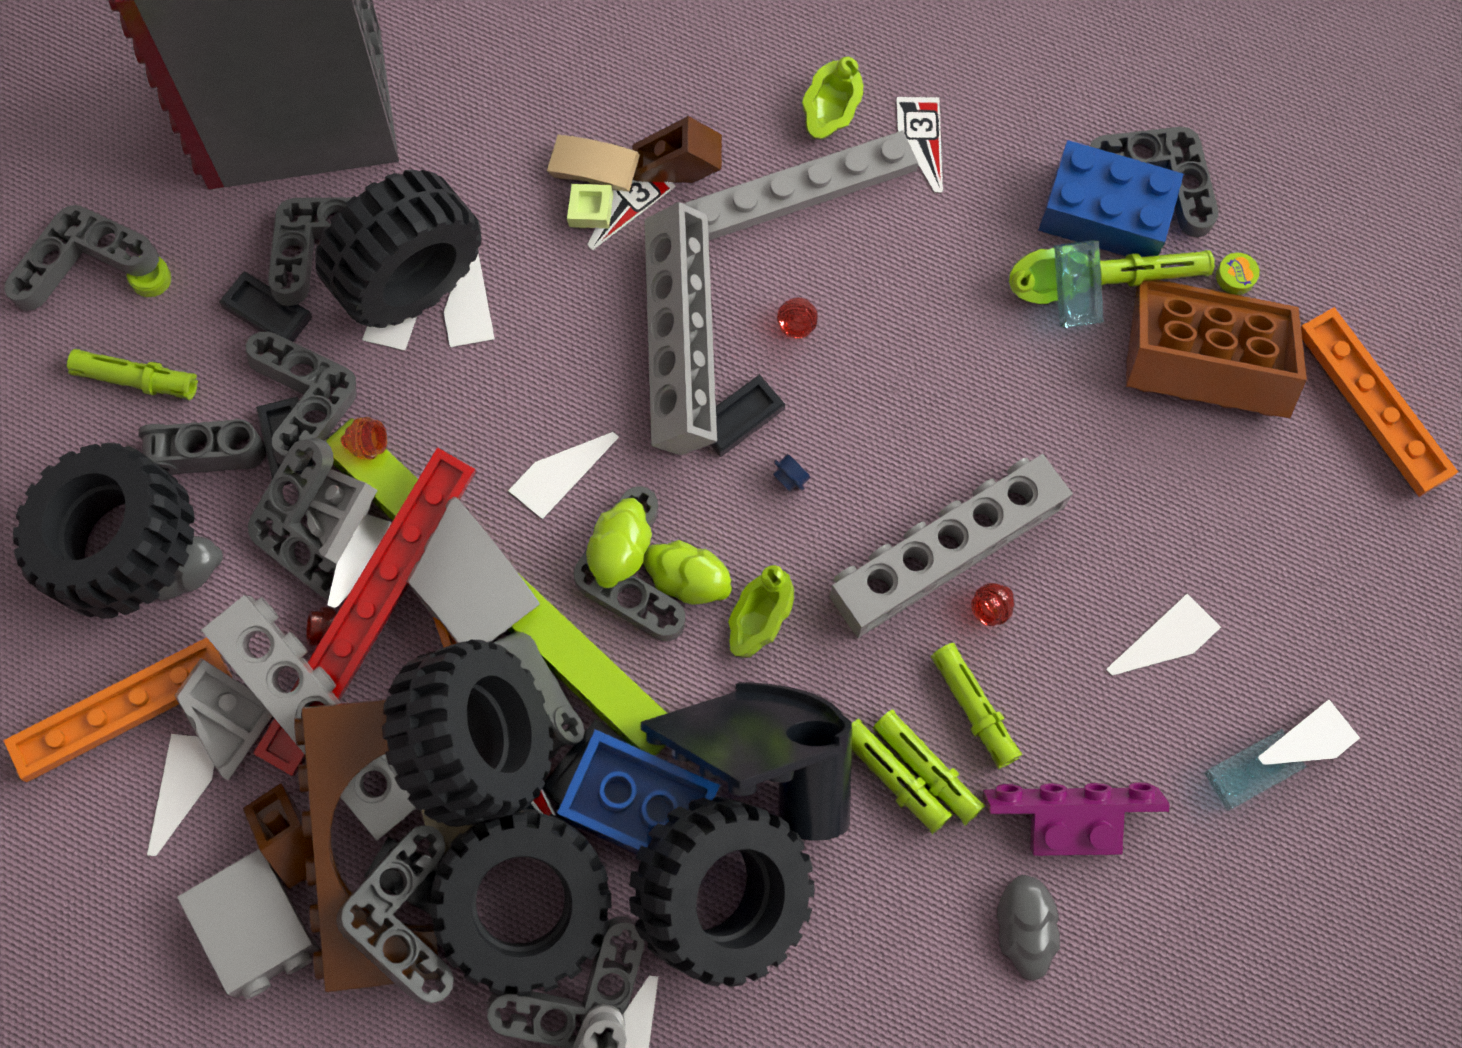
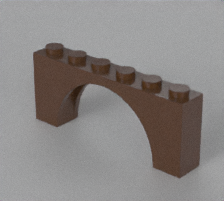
[294,699,438,993]

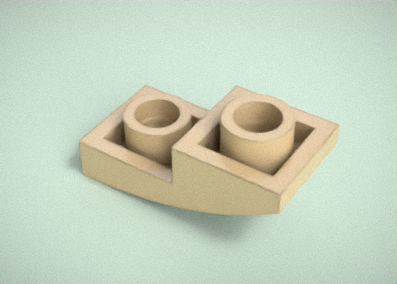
[547,135,640,192]

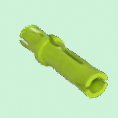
[1091,250,1215,286]
[67,349,198,400]
[930,643,1023,770]
[873,709,985,826]
[852,719,953,835]

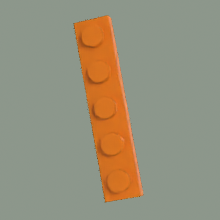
[1301,307,1458,497]
[3,637,232,782]

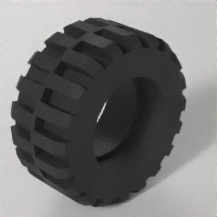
[315,169,482,328]
[13,443,195,619]
[382,639,553,827]
[629,796,814,987]
[431,809,612,997]

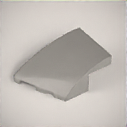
[407,497,540,643]

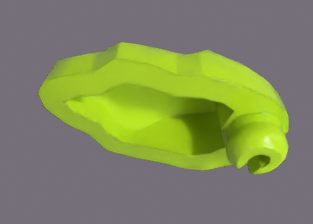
[802,56,863,140]
[1009,245,1093,304]
[586,498,652,588]
[643,540,732,605]
[728,565,794,658]

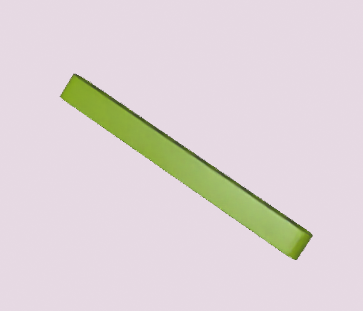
[326,418,667,756]

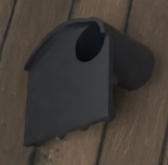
[640,682,852,841]

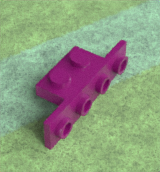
[983,782,1170,856]

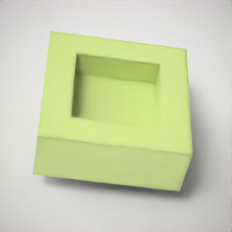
[567,184,614,228]

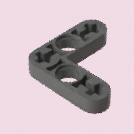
[1090,127,1218,237]
[268,197,352,306]
[4,205,159,311]
[246,332,357,465]
[248,438,337,599]
[574,486,685,641]
[336,825,454,1005]
[486,916,645,1048]

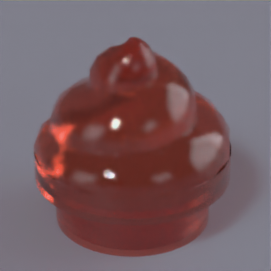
[777,297,818,339]
[340,417,387,460]
[971,583,1015,626]
[306,607,337,646]

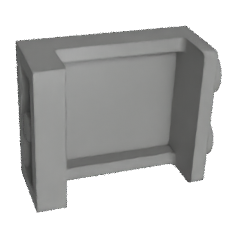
[177,849,320,1000]

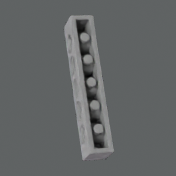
[645,202,717,456]
[829,454,1073,638]
[201,595,416,840]

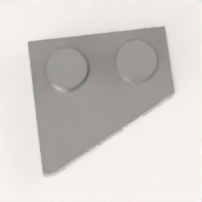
[305,469,378,564]
[174,658,272,780]

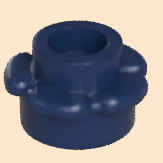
[773,453,811,492]

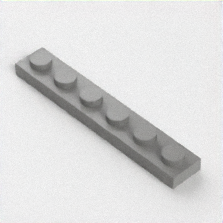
[683,131,918,240]

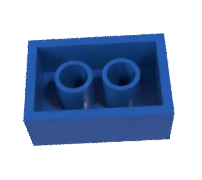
[1038,140,1184,257]
[557,729,720,854]

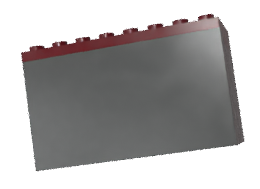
[108,0,399,190]

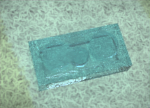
[1054,240,1104,328]
[1204,729,1306,811]

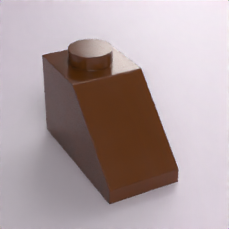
[632,116,722,183]
[243,783,314,889]

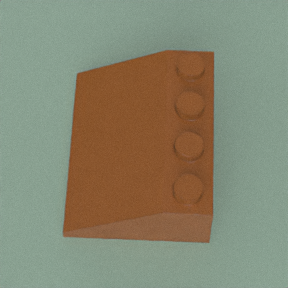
[1126,280,1307,419]

